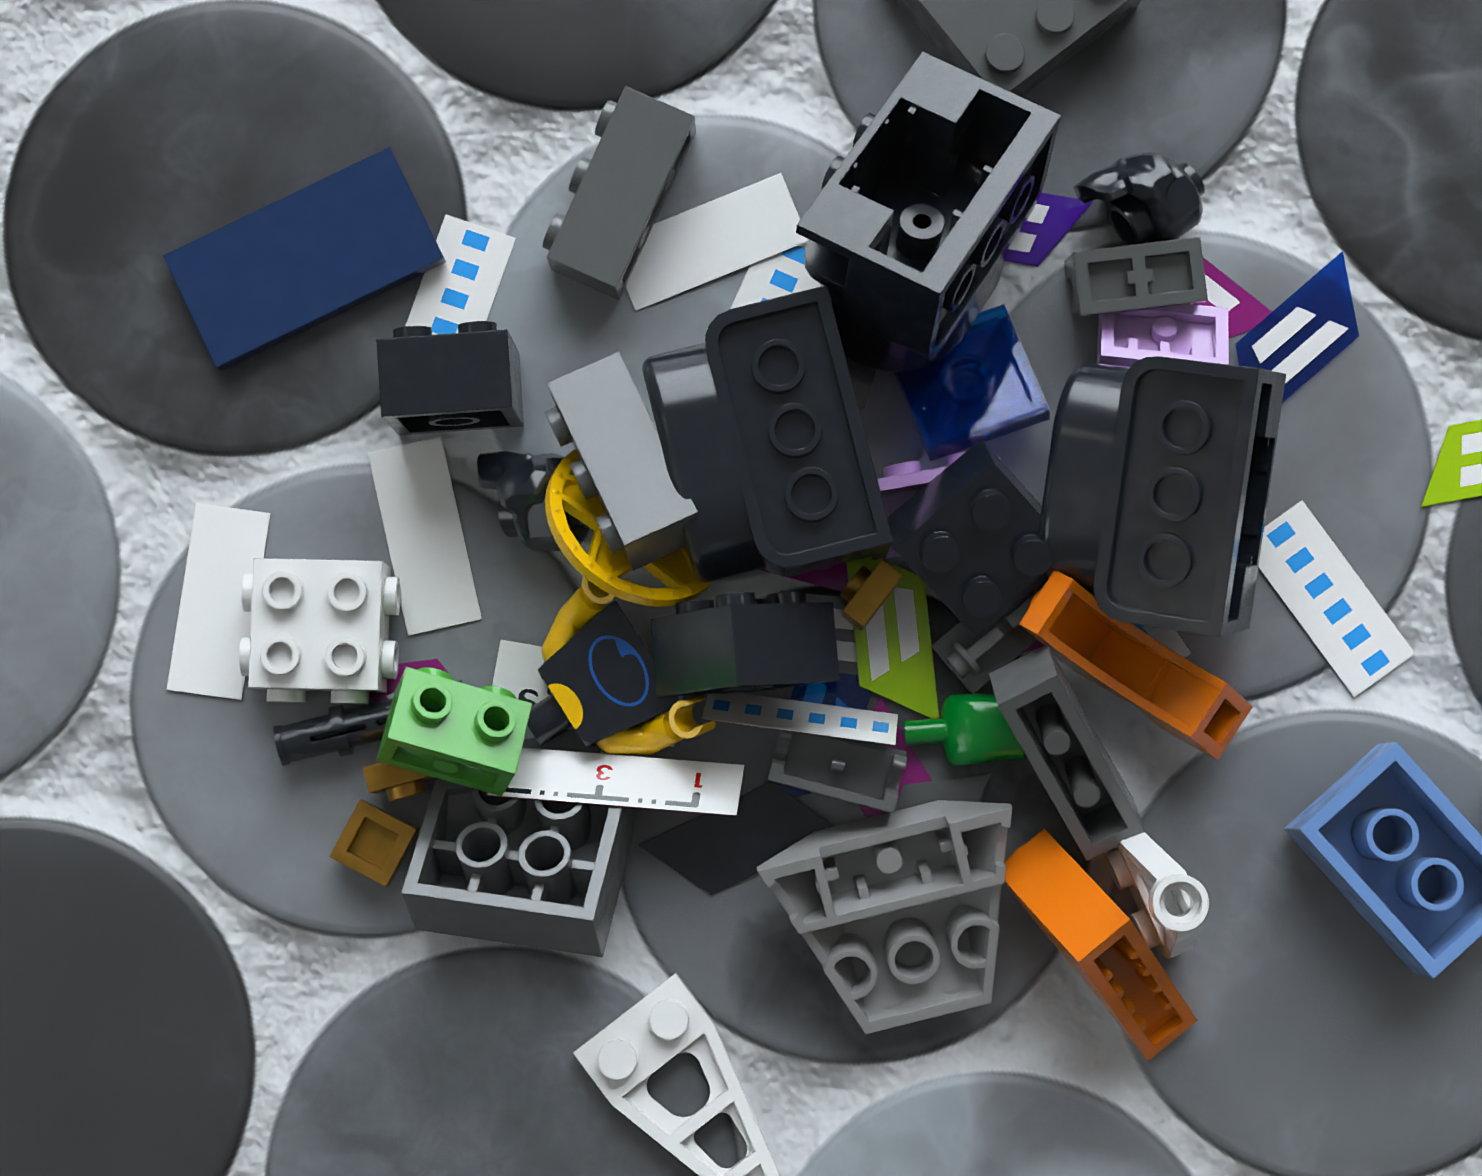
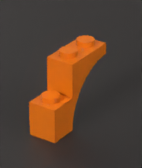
[1019,571,1253,760]

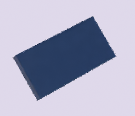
[163,147,446,371]

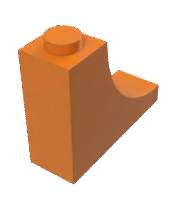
[1004,829,1198,1061]

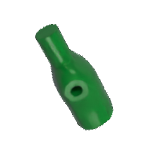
[904,694,1024,766]

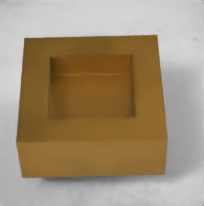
[840,560,903,631]
[362,762,435,802]
[329,799,420,887]

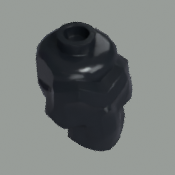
[1073,152,1205,245]
[477,451,590,552]

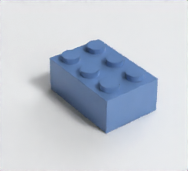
[1283,742,1482,979]

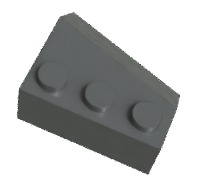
[896,0,1141,97]
[401,754,638,957]

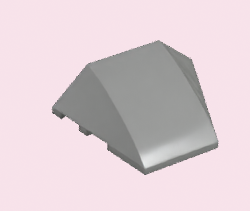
[757,800,1013,1034]

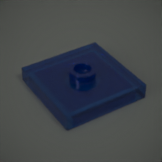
[894,304,1050,461]

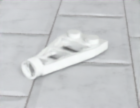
[1105,832,1209,959]
[573,972,780,1176]

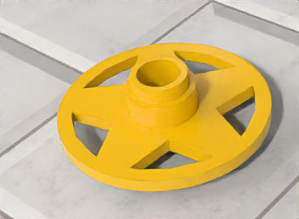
[545,449,713,607]

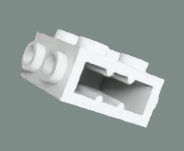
[239,558,401,704]

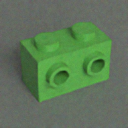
[376,667,532,796]

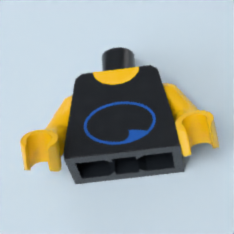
[527,576,716,755]

